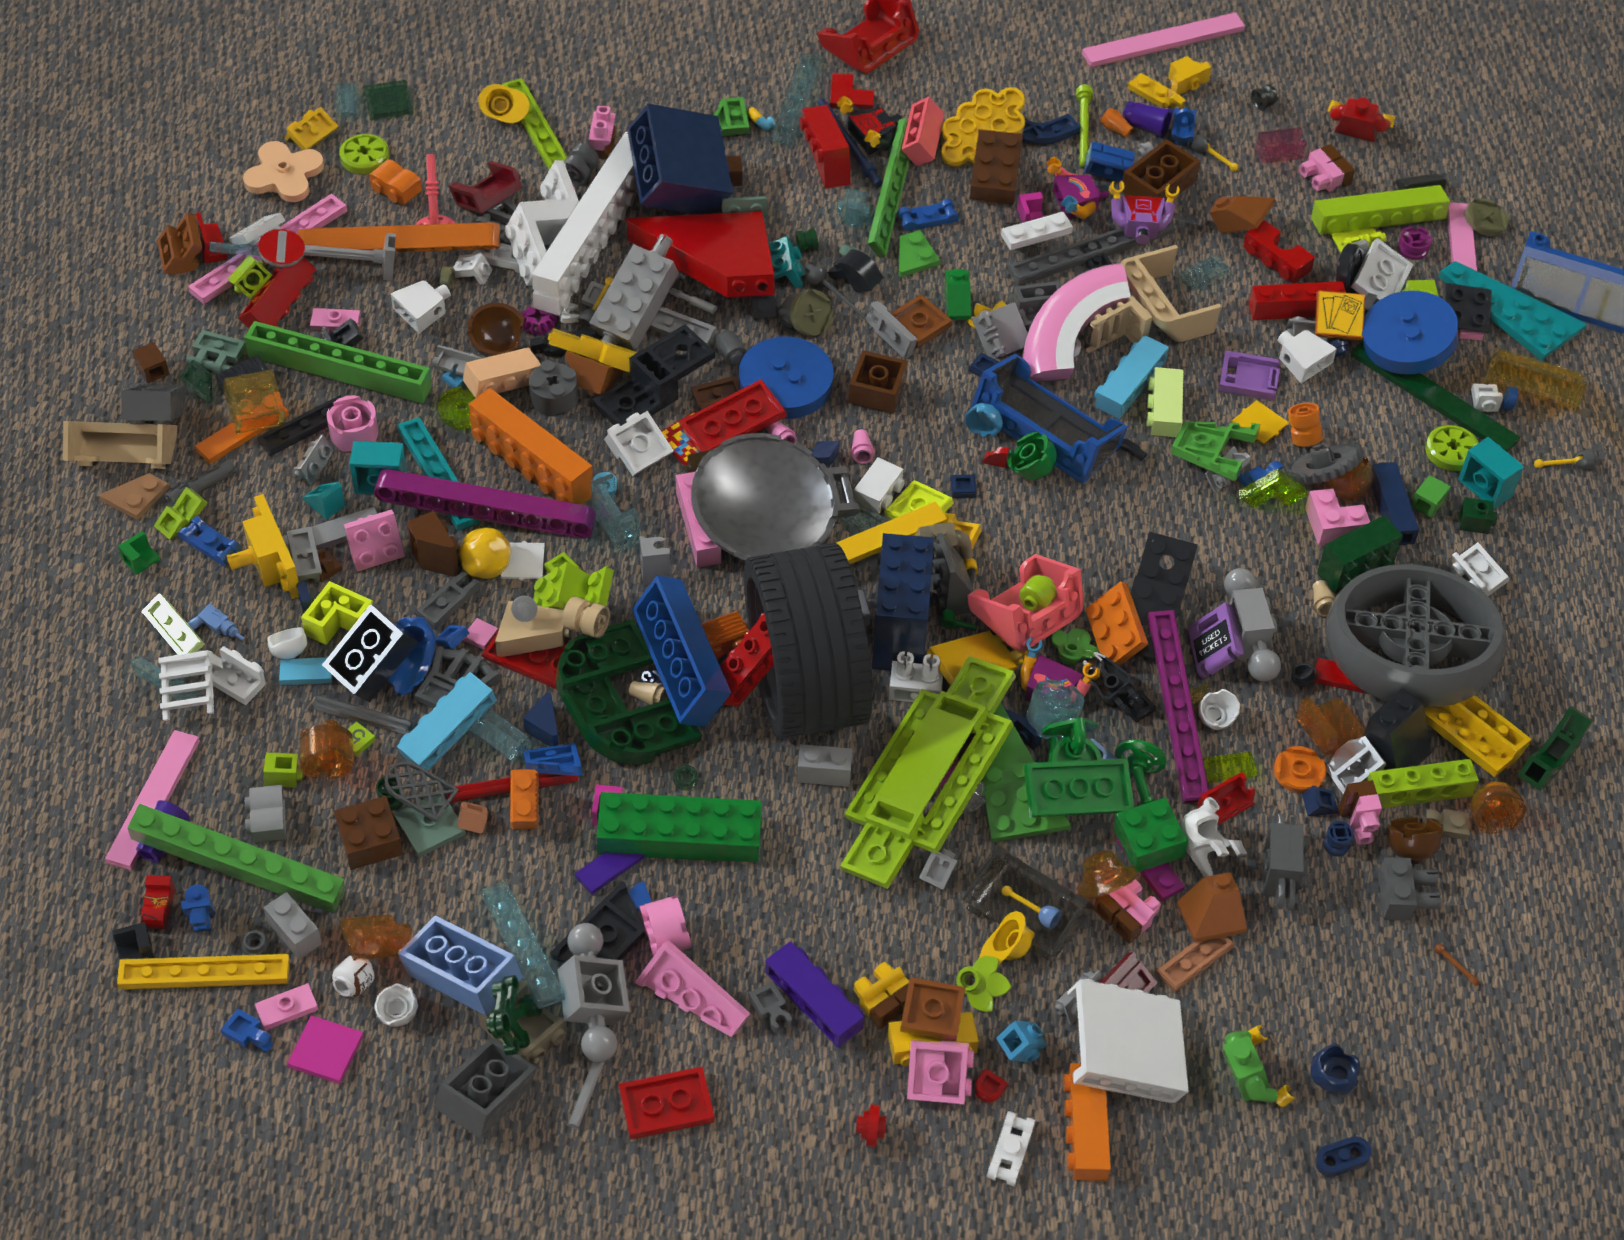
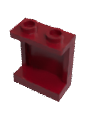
[449,161,523,214]

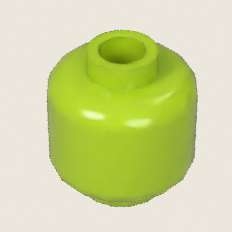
[1019,575,1057,612]

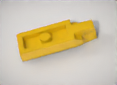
[1127,73,1186,109]

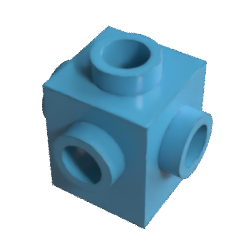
[996,1021,1048,1063]

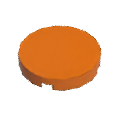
[1273,746,1327,793]

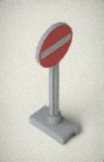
[258,229,396,280]

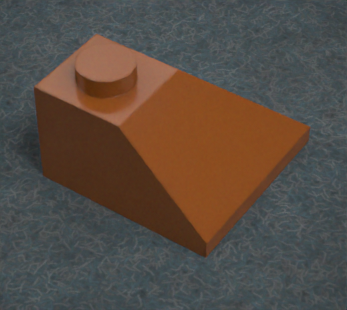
[1209,196,1276,233]
[565,351,624,397]
[1177,872,1247,942]

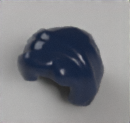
[1310,1043,1360,1095]

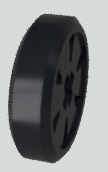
[1336,243,1363,293]

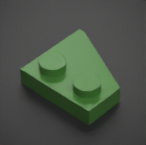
[899,230,940,277]

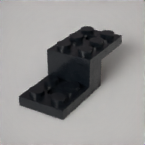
[593,324,715,426]
[1131,532,1198,660]

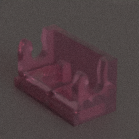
[1255,127,1306,164]

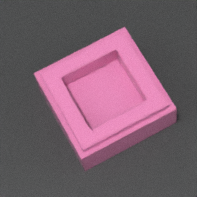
[463,618,498,650]

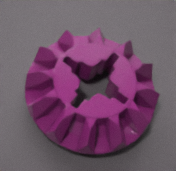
[521,306,557,335]

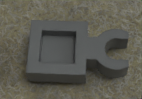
[748,981,792,1033]

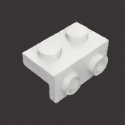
[1452,542,1510,596]
[204,646,266,705]

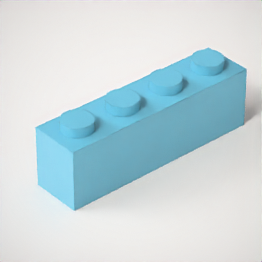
[1094,335,1169,419]
[397,672,497,771]

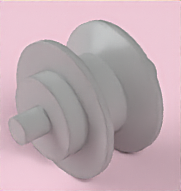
[511,596,538,622]

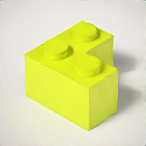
[301,581,373,645]

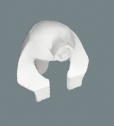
[1180,797,1247,877]

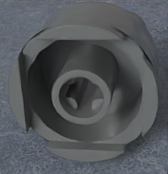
[529,360,578,416]

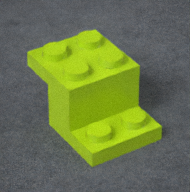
[533,561,614,610]

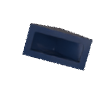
[523,692,559,746]

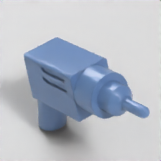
[187,604,244,641]

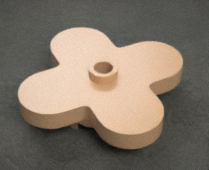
[243,141,324,202]

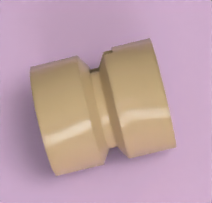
[562,596,610,638]

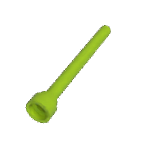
[1076,84,1093,168]

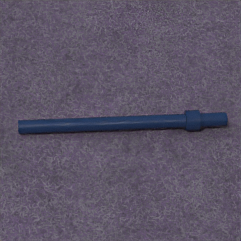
[817,98,883,188]

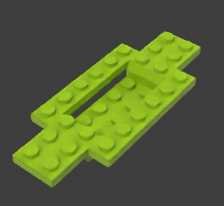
[840,656,1016,889]

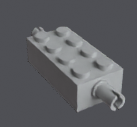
[589,234,679,351]

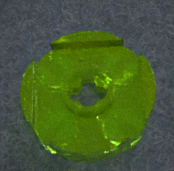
[438,386,475,430]

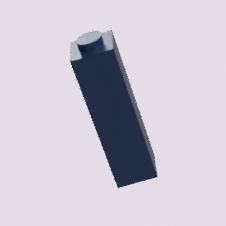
[1369,462,1419,545]

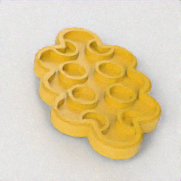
[941,87,1025,166]

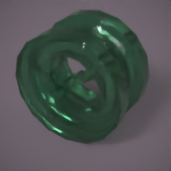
[674,765,697,790]

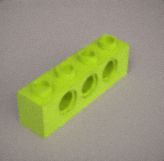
[1367,759,1479,809]

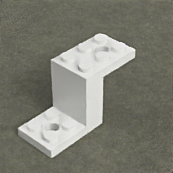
[505,160,579,286]

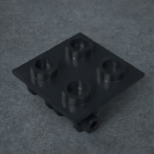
[1445,283,1492,333]

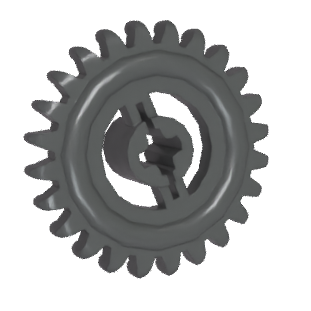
[1284,438,1364,484]

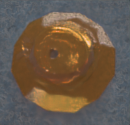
[1076,850,1138,900]

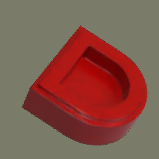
[974,1068,1009,1102]

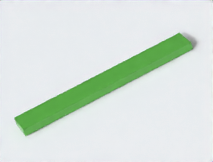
[867,118,910,258]

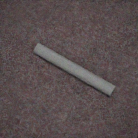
[568,1061,605,1129]

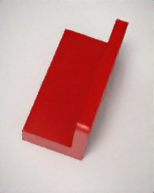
[195,212,228,263]

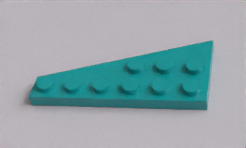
[1438,261,1587,361]

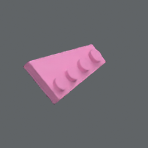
[634,940,751,1037]

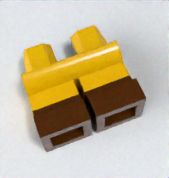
[854,962,909,1030]

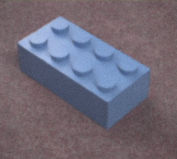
[398,915,523,1016]

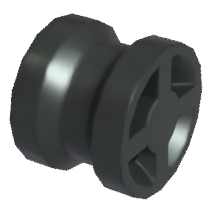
[1251,84,1278,110]

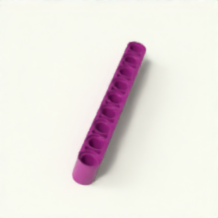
[374,469,596,539]

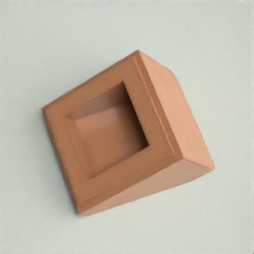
[457,801,488,833]

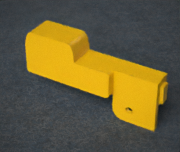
[548,328,637,372]

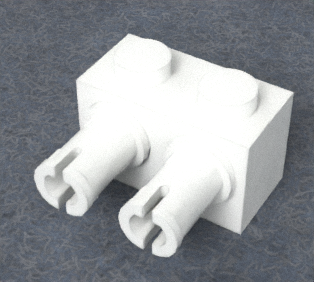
[889,651,943,702]

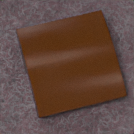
[691,376,741,411]

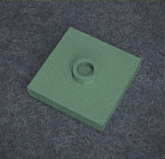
[394,795,466,858]

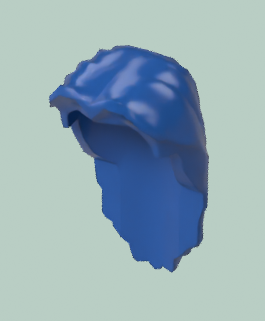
[388,617,436,697]

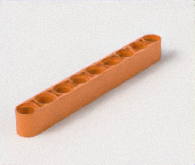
[298,222,500,253]

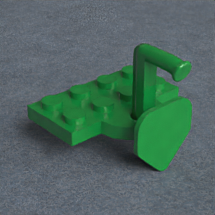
[1023,717,1134,818]

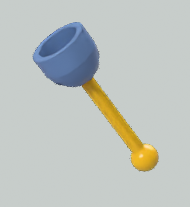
[1001,886,1062,930]

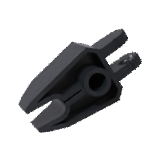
[1083,652,1144,716]

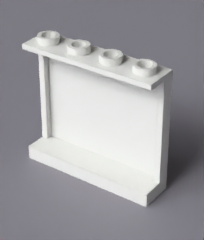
[1068,979,1188,1103]

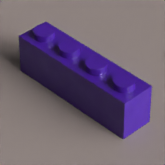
[765,941,864,1048]

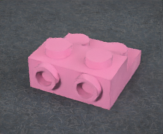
[907,1040,974,1104]

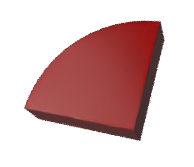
[983,447,1009,468]

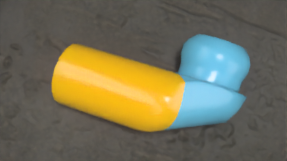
[747,107,776,131]

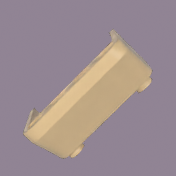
[1121,245,1222,342]
[63,421,177,469]

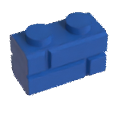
[1084,141,1135,182]

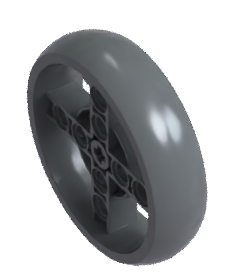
[1326,564,1507,708]

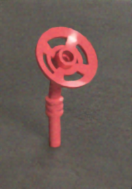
[415,154,456,225]

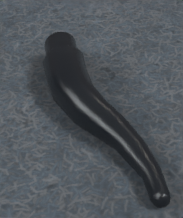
[1086,434,1147,461]

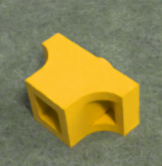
[1168,56,1212,95]

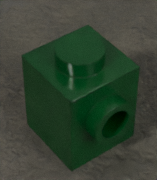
[1459,497,1498,534]

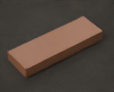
[1156,936,1235,993]

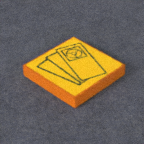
[1315,290,1365,341]

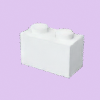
[854,457,905,515]

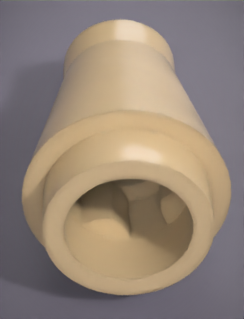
[1312,580,1335,617]
[629,681,669,705]

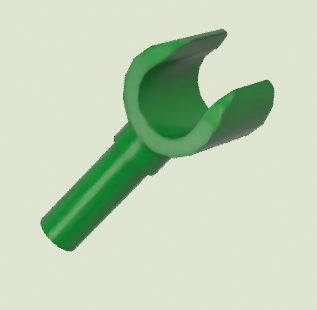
[941,610,976,631]

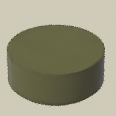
[440,266,455,290]

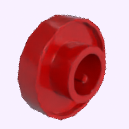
[856,1104,886,1148]

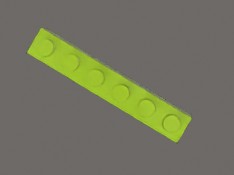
[1311,185,1450,235]

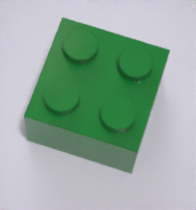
[1114,797,1187,873]

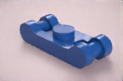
[897,199,959,231]
[178,516,243,567]

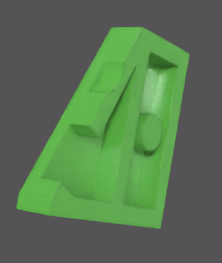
[714,97,749,136]

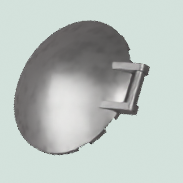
[691,433,860,560]

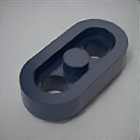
[1315,1136,1372,1177]

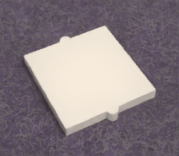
[501,541,545,581]

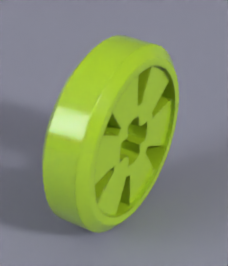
[339,134,390,175]
[1425,425,1479,471]

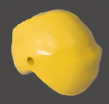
[458,528,511,579]

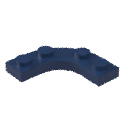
[1021,114,1081,145]

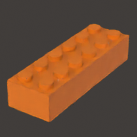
[469,388,594,505]

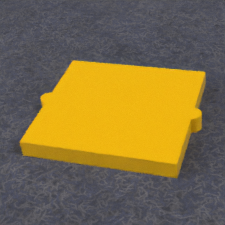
[1232,400,1289,445]

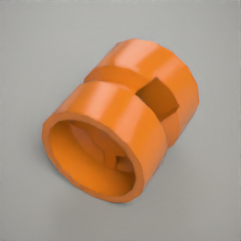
[1288,403,1323,447]

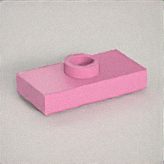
[310,308,361,331]
[255,983,318,1031]

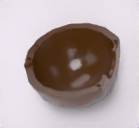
[467,302,524,357]

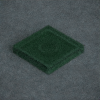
[363,80,413,120]

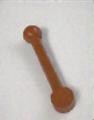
[1434,943,1480,986]

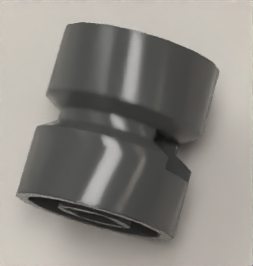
[564,143,599,185]

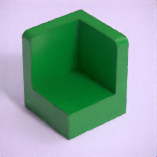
[118,531,160,575]

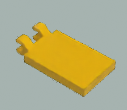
[927,630,1028,686]

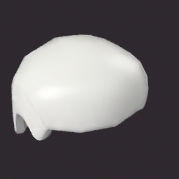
[267,627,307,659]
[1198,689,1240,730]
[374,983,418,1027]

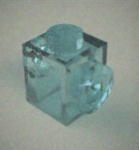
[836,189,871,226]

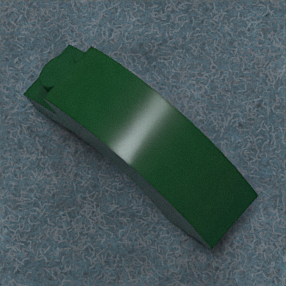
[1517,706,1594,791]

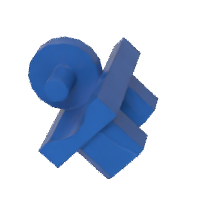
[1171,107,1196,146]
[181,884,216,932]

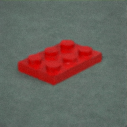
[618,1067,715,1140]

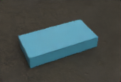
[279,657,333,685]

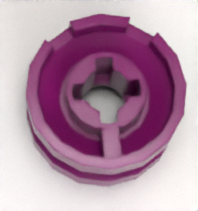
[1398,226,1432,260]

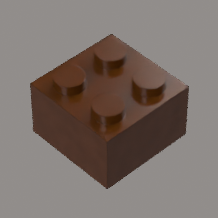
[848,350,908,414]
[334,796,403,870]

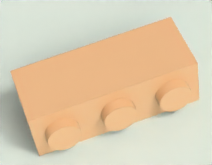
[463,347,541,398]

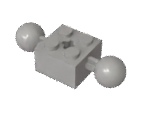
[1224,568,1281,682]
[558,923,630,1062]

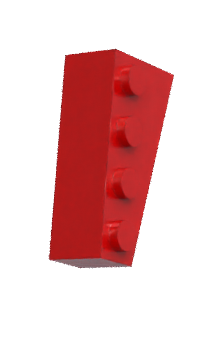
[799,105,851,189]

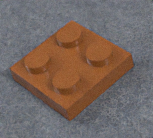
[890,294,952,348]
[900,977,965,1042]

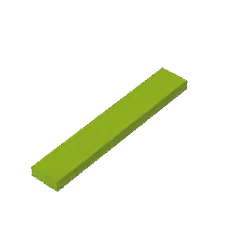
[502,78,567,170]

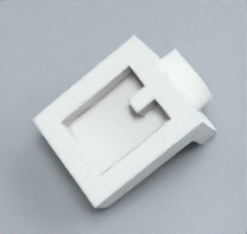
[453,253,492,285]

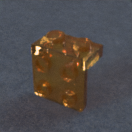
[1296,697,1365,756]
[339,915,412,960]

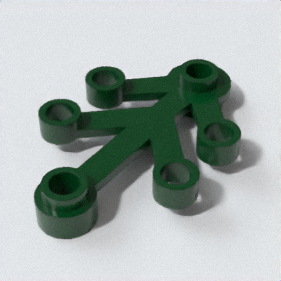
[486,975,542,1056]

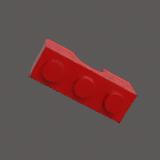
[1243,220,1315,284]

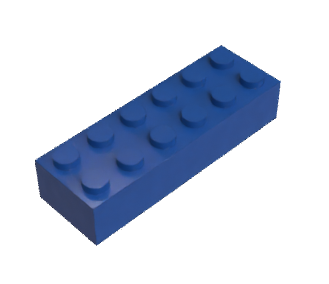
[632,575,731,727]

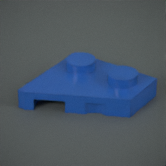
[523,743,582,776]

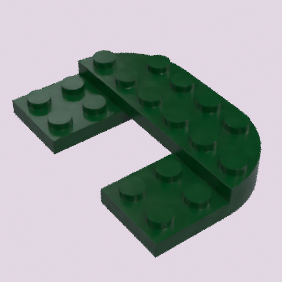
[555,619,702,765]

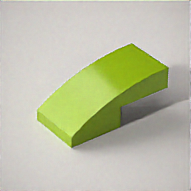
[154,487,207,540]

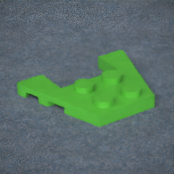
[1171,421,1260,481]

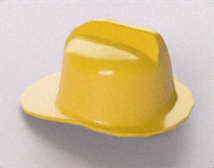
[478,84,530,123]
[979,911,1035,964]

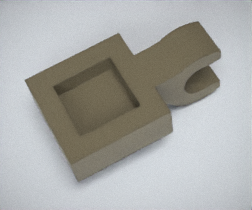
[1422,809,1470,840]

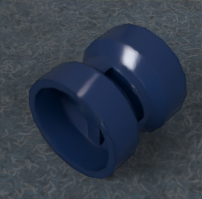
[1323,821,1354,857]

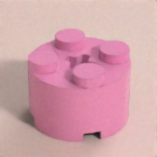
[327,396,379,452]
[640,896,692,957]

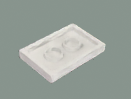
[1351,238,1413,303]

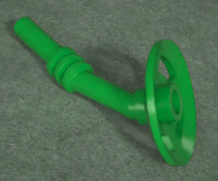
[1115,740,1167,805]

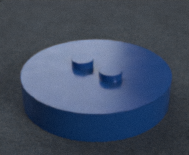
[1362,291,1458,374]
[739,337,833,419]

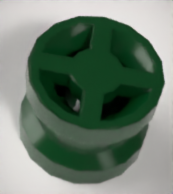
[795,228,819,253]

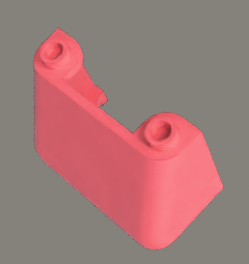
[967,554,1084,652]

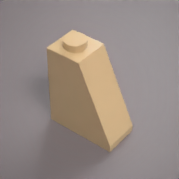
[495,601,572,657]

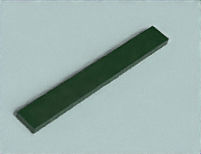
[1350,341,1520,453]

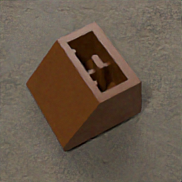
[406,511,461,577]

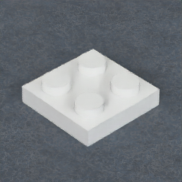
[228,213,285,248]

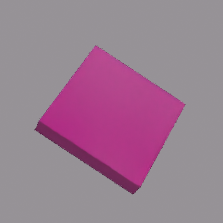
[287,1015,364,1084]

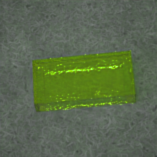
[1202,751,1258,783]

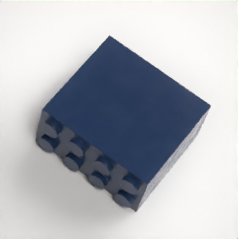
[627,103,733,214]
[872,533,934,670]

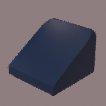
[812,441,840,468]
[1302,785,1339,816]

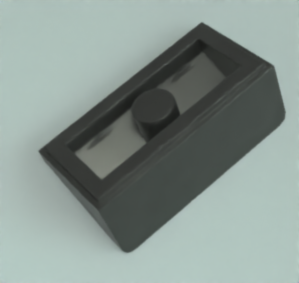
[1395,173,1447,190]

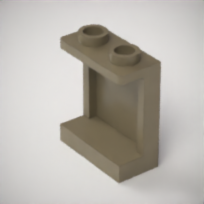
[478,979,567,1064]

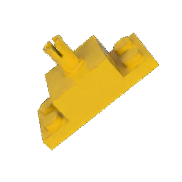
[227,494,299,599]

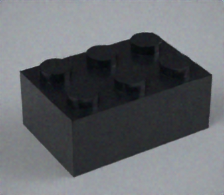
[322,605,418,702]

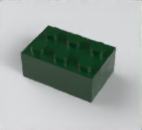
[1317,515,1403,594]

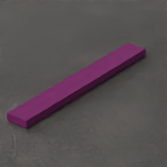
[1148,610,1208,803]

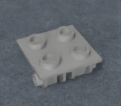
[972,302,1028,359]

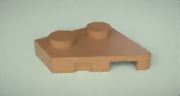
[100,473,169,520]

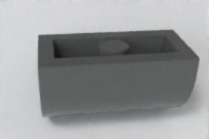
[1014,281,1061,331]

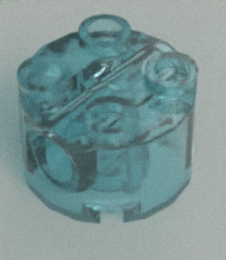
[1026,680,1085,739]

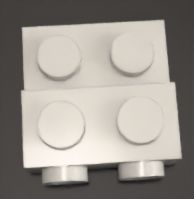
[604,411,674,476]

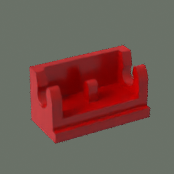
[1197,772,1255,826]

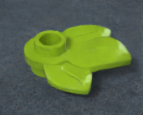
[956,956,1011,1012]

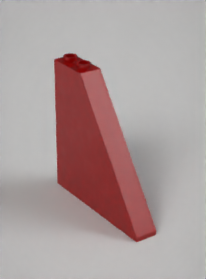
[626,211,774,298]

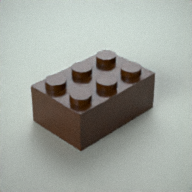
[970,129,1023,204]
[1122,139,1201,202]

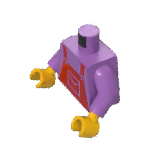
[1109,181,1179,244]

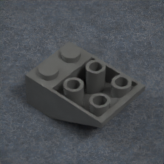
[931,533,974,616]

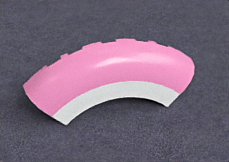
[1023,263,1130,382]

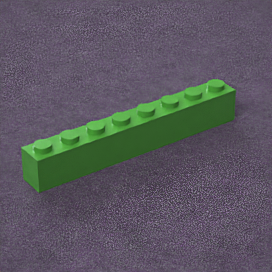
[244,321,432,404]
[127,804,345,913]

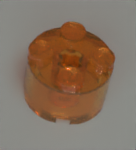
[300,720,354,779]

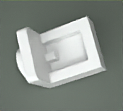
[1471,384,1503,412]

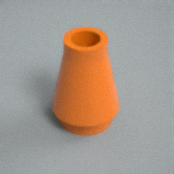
[1100,108,1134,138]

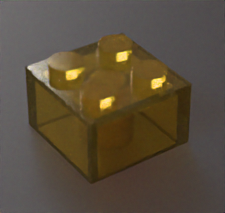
[224,369,285,434]

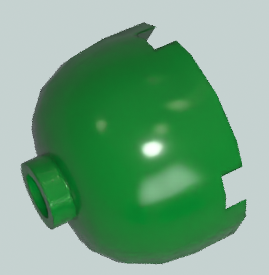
[1007,432,1057,481]

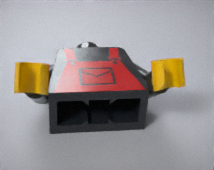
[837,96,902,155]

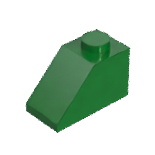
[944,269,971,320]

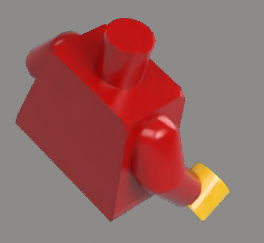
[1327,97,1395,142]

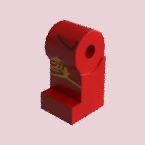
[141,875,175,929]

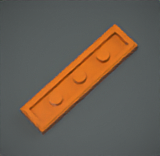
[195,397,289,464]

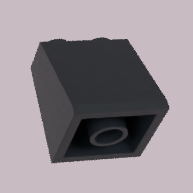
[1363,689,1432,770]

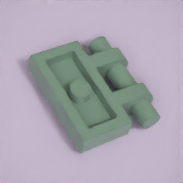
[186,330,246,374]

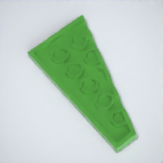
[975,702,1071,842]

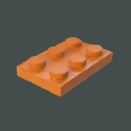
[1085,581,1148,666]

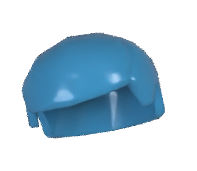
[964,403,1003,438]

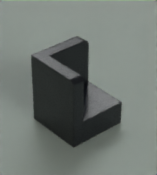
[112,922,154,961]

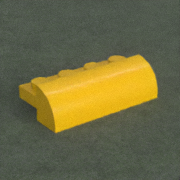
[1424,695,1531,778]

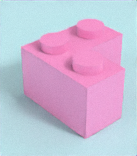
[1305,489,1370,546]

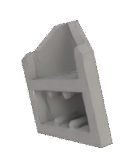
[1326,736,1386,794]

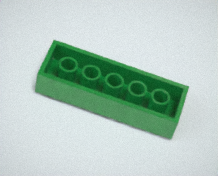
[597,792,762,862]

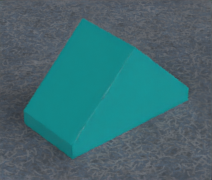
[302,482,345,520]

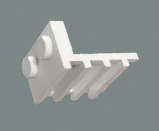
[158,650,223,721]

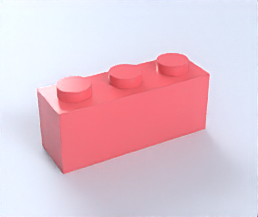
[901,97,945,166]

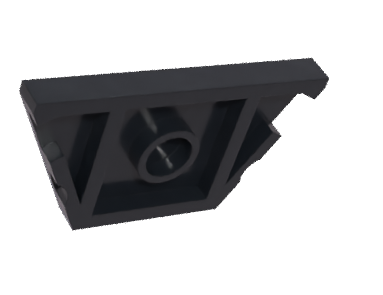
[550,881,646,962]

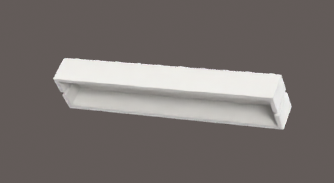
[532,131,638,316]

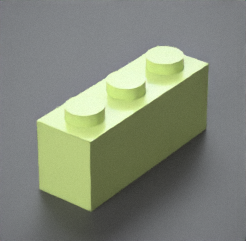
[1147,367,1183,437]

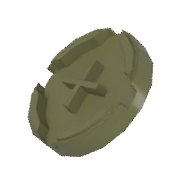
[1464,198,1509,237]
[790,290,833,336]

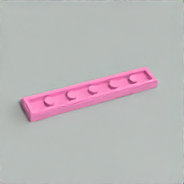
[105,730,200,870]

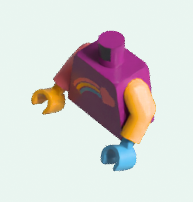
[1046,156,1109,220]
[1020,637,1100,717]

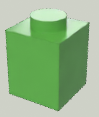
[1411,475,1451,518]

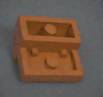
[157,212,202,275]

